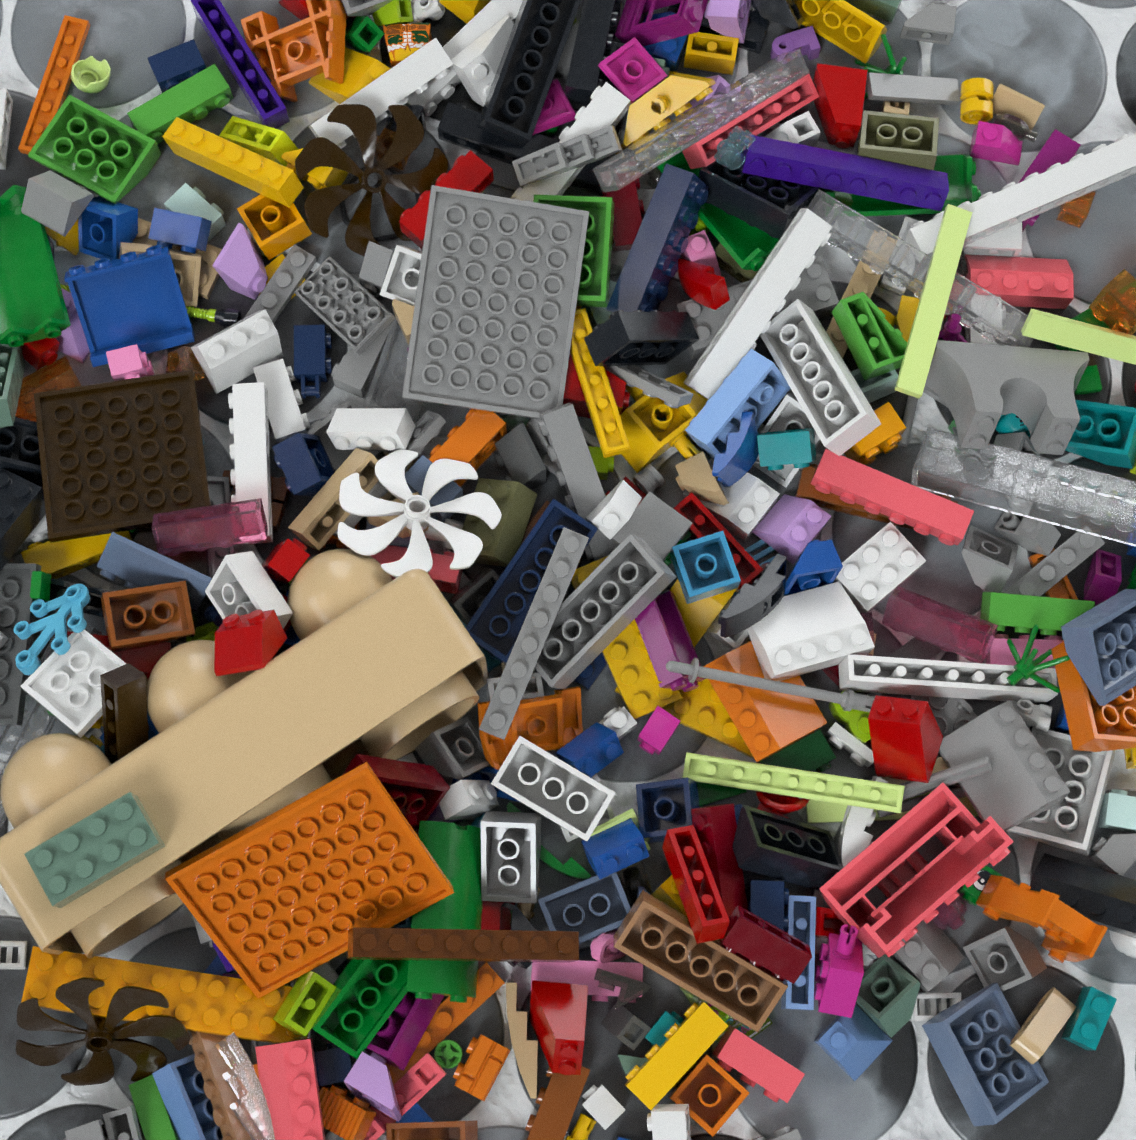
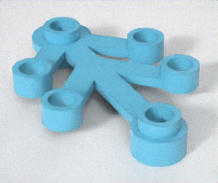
[13,584,90,675]

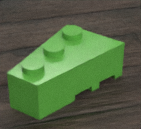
[832,292,907,381]

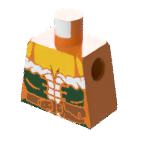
[383,23,432,68]

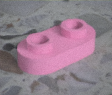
[590,928,626,964]

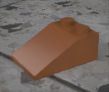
[101,580,195,652]
[386,1120,478,1140]

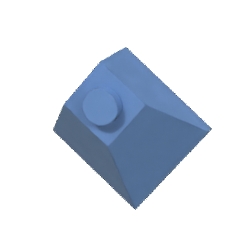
[814,1004,893,1081]

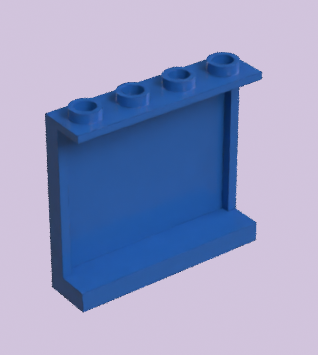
[64,245,195,367]

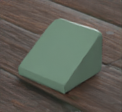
[617,1054,648,1074]

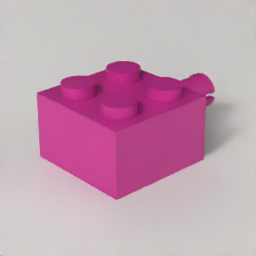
[814,924,864,1018]

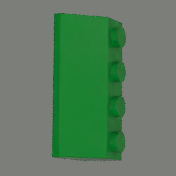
[312,959,409,1059]

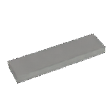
[866,73,961,105]

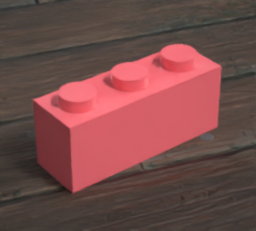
[712,1025,805,1103]

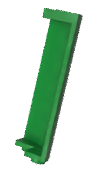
[654,132,779,271]
[820,154,981,218]
[0,185,71,347]
[406,821,483,1003]

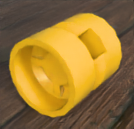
[960,78,994,125]

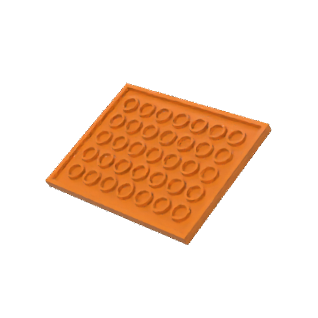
[165,762,454,999]

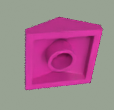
[598,37,668,104]

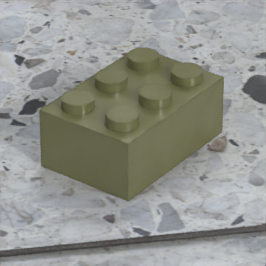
[857,110,939,170]
[462,478,537,567]

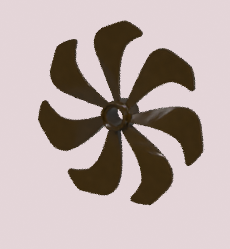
[295,104,448,256]
[15,977,190,1086]

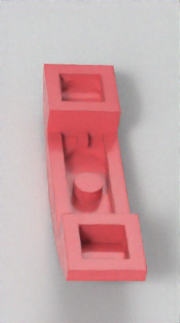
[364,1053,447,1140]

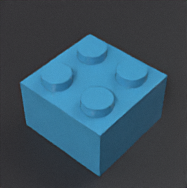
[670,531,741,604]

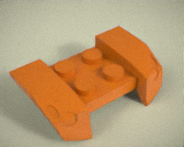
[478,686,583,770]

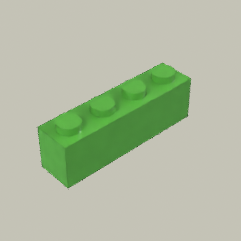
[127,64,234,144]
[980,592,1095,636]

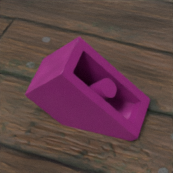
[1084,549,1122,606]

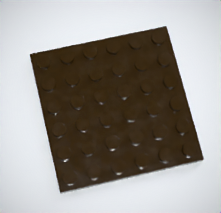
[34,369,213,543]

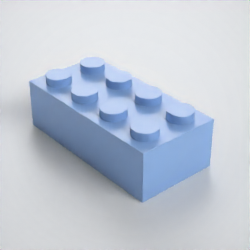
[685,349,790,459]

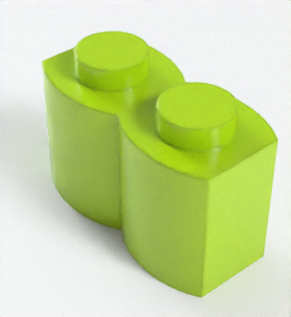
[828,691,871,744]

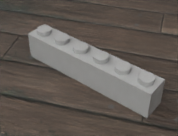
[537,403,612,562]

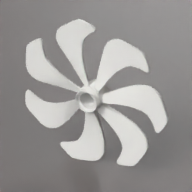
[338,449,502,578]

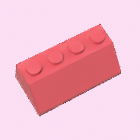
[964,254,1074,309]
[370,545,463,594]
[255,1038,325,1140]

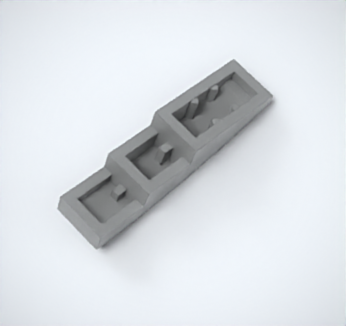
[512,125,622,186]

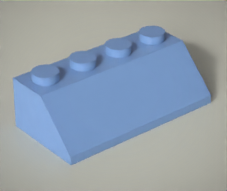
[152,1054,223,1140]

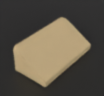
[992,84,1045,131]

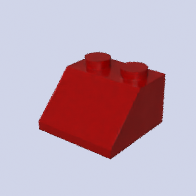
[214,609,287,676]

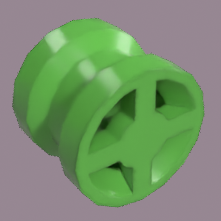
[434,1040,463,1069]

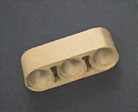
[1009,987,1076,1065]

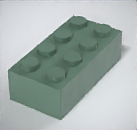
[24,792,165,908]

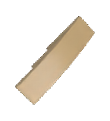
[506,983,538,1099]

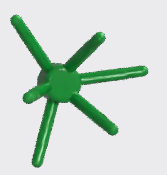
[854,34,907,99]
[1006,624,1070,693]

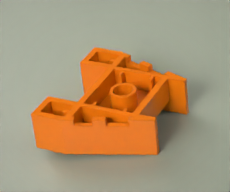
[241,0,346,103]
[976,875,1108,963]

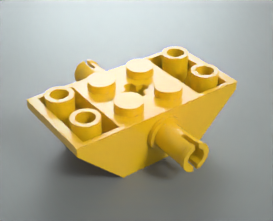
[623,73,716,147]
[620,371,708,474]

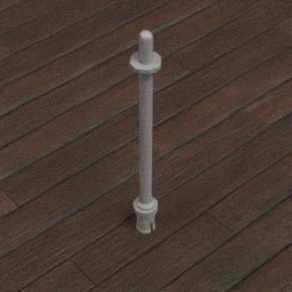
[666,658,875,713]

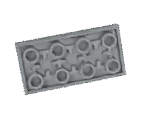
[294,256,396,355]

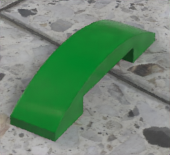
[506,802,591,881]

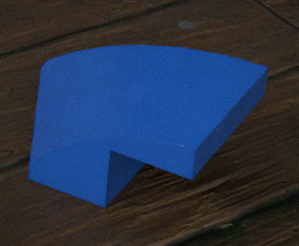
[712,412,759,487]

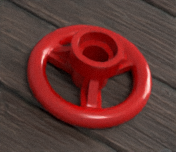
[756,791,810,814]

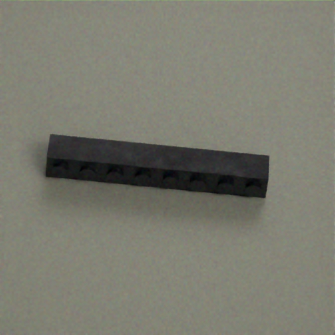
[438,102,638,197]

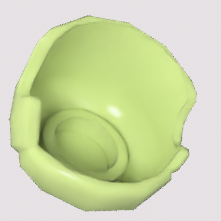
[71,56,111,93]

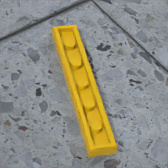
[570,308,631,458]

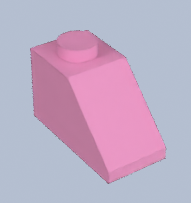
[681,230,721,276]

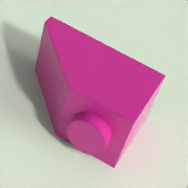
[969,121,1023,166]
[637,706,680,755]

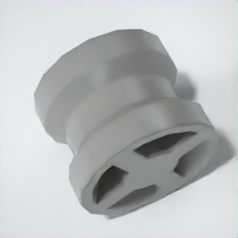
[633,464,665,495]

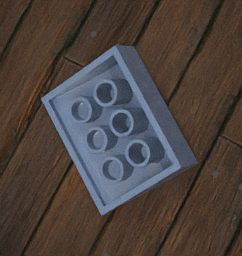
[96,532,212,610]
[1061,589,1136,706]
[922,982,1049,1127]

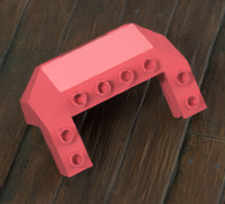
[819,783,1014,958]

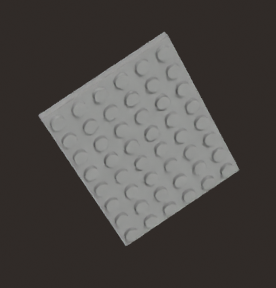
[402,185,589,419]

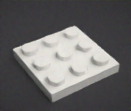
[21,629,126,738]

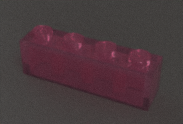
[152,498,268,556]
[882,586,998,663]

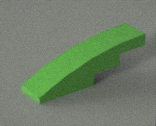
[128,1075,179,1140]

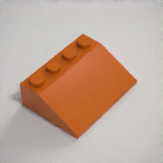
[703,641,828,763]
[1051,641,1136,752]

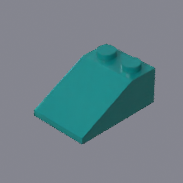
[1065,400,1136,469]

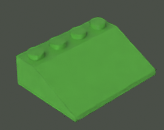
[28,94,161,204]
[533,194,615,308]

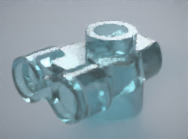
[714,126,756,170]

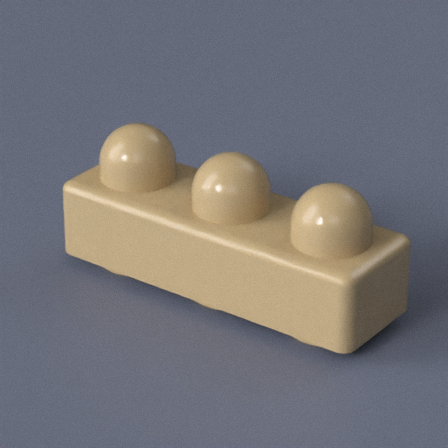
[0,549,489,958]

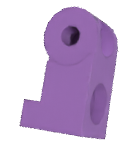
[770,26,821,65]

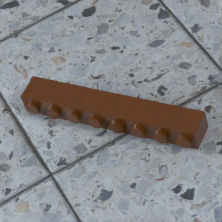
[348,927,579,963]

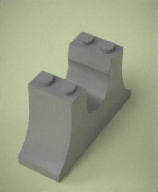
[925,340,1090,455]

